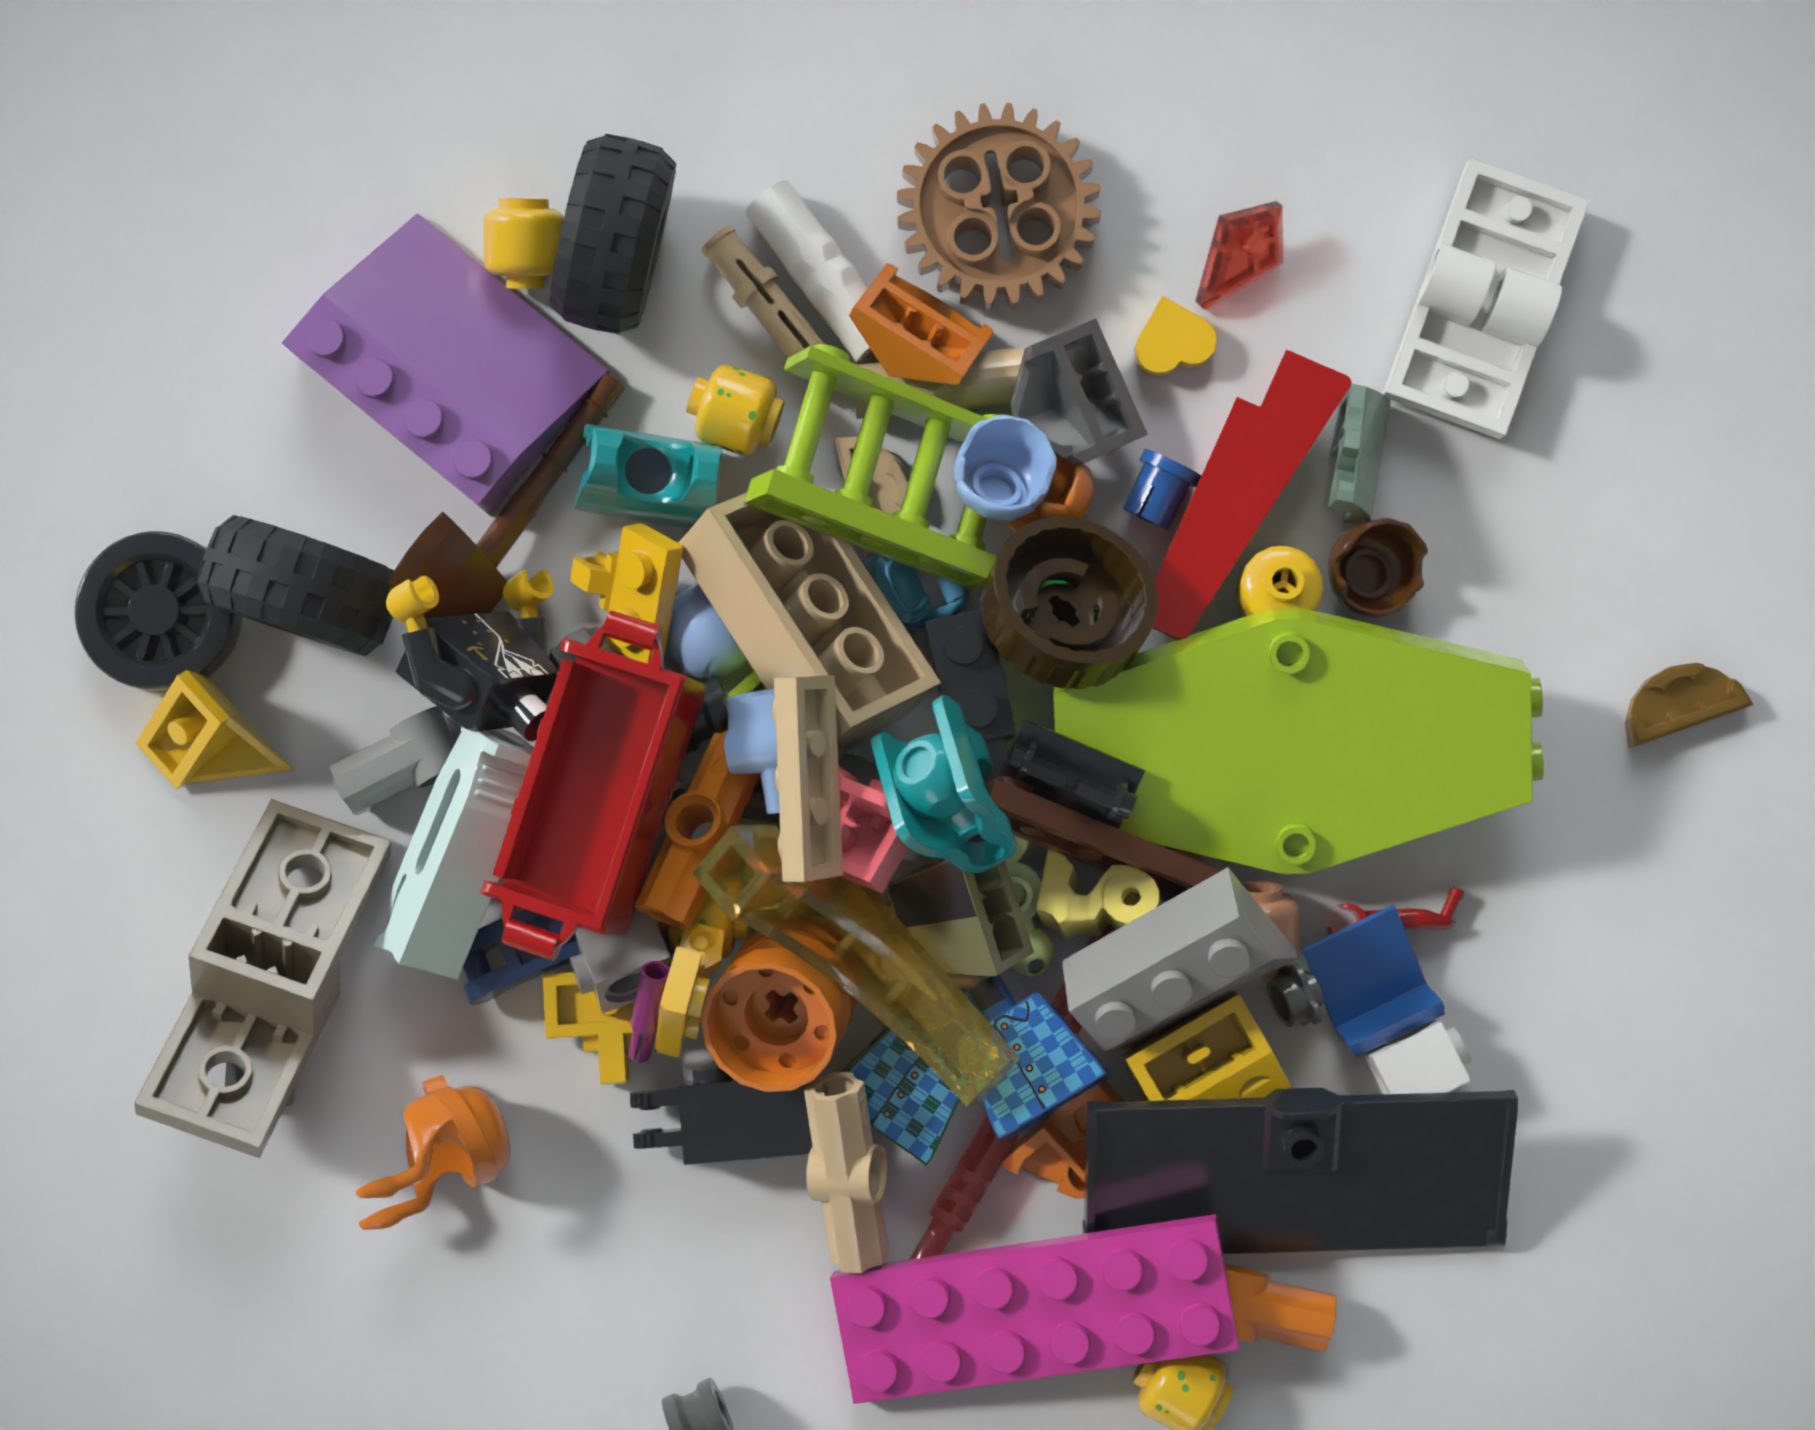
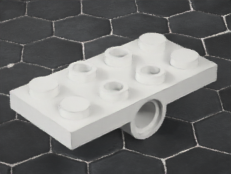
[1383,158,1590,440]

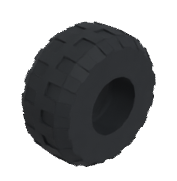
[549,134,676,335]
[197,515,394,657]

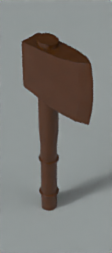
[388,374,625,618]

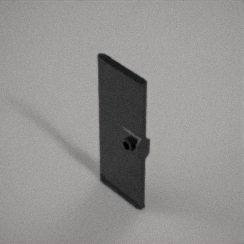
[1082,1088,1518,1254]

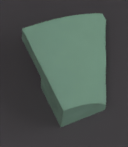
[1328,384,1391,525]

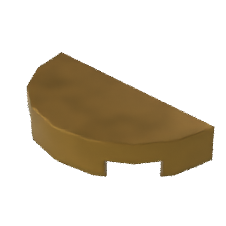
[1625,663,1754,748]

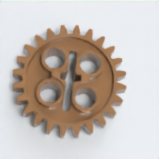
[897,103,1101,310]

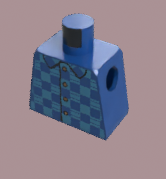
[960,975,1112,1140]

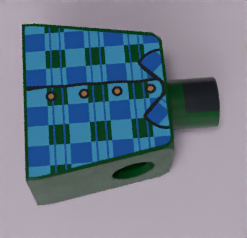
[841,997,976,1166]

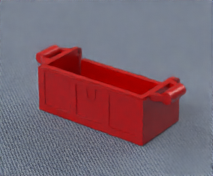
[480,610,707,961]

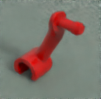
[1326,886,1464,935]

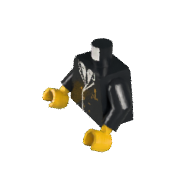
[386,569,557,742]

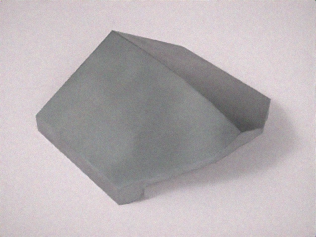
[1010,318,1148,465]

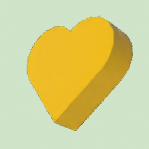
[1134,296,1217,377]

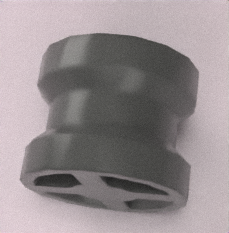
[662,1378,734,1430]

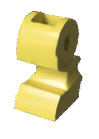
[1036,849,1163,939]

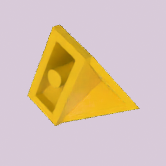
[135,670,294,790]

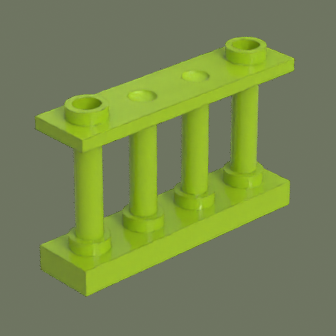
[744,344,999,591]

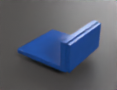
[1301,905,1445,1057]

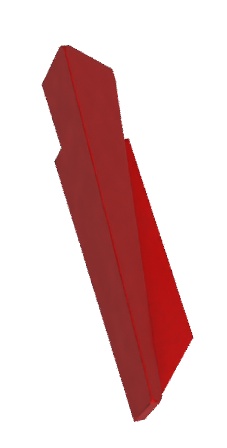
[1152,349,1352,640]

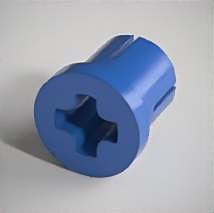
[1122,448,1201,531]

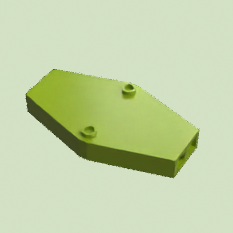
[1053,608,1544,874]

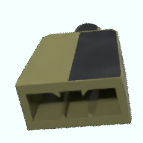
[876,840,1034,976]

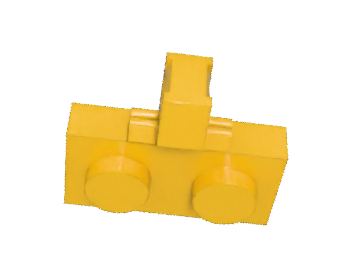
[570,523,684,664]
[655,923,725,1058]
[543,972,642,1085]

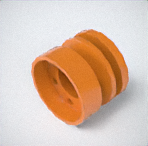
[701,924,860,1092]

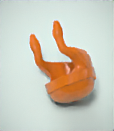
[355,1075,511,1230]

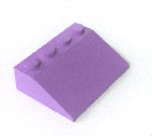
[282,213,610,516]

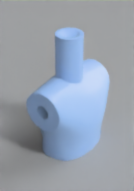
[724,689,779,814]

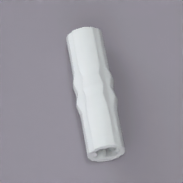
[746,180,875,364]

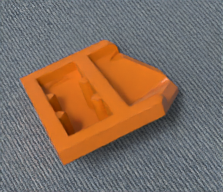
[849,263,994,385]

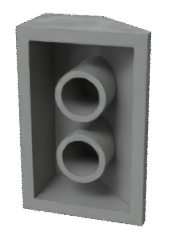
[1062,867,1298,1052]

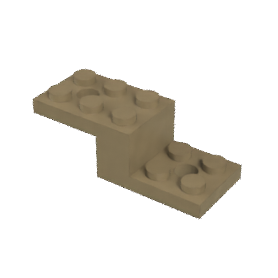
[134,799,391,1159]

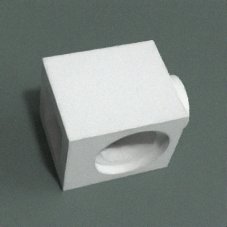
[1362,1020,1471,1094]

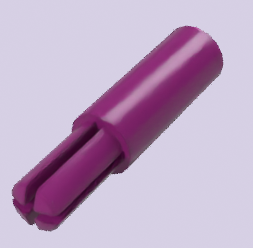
[628,961,670,1063]

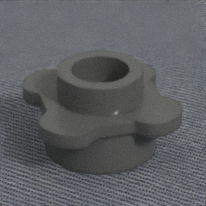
[1267,963,1324,1027]

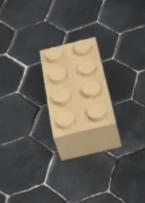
[679,493,941,750]

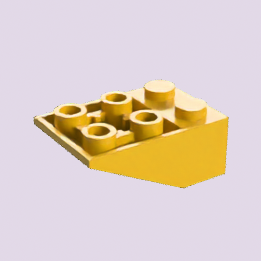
[1121,993,1292,1101]

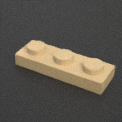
[772,675,843,882]

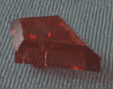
[1195,201,1283,310]

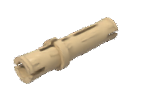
[701,225,825,383]

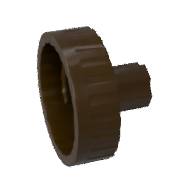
[980,517,1158,689]

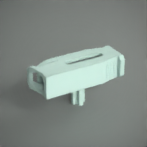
[374,727,534,979]

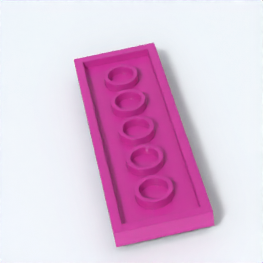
[830,1214,1240,1404]

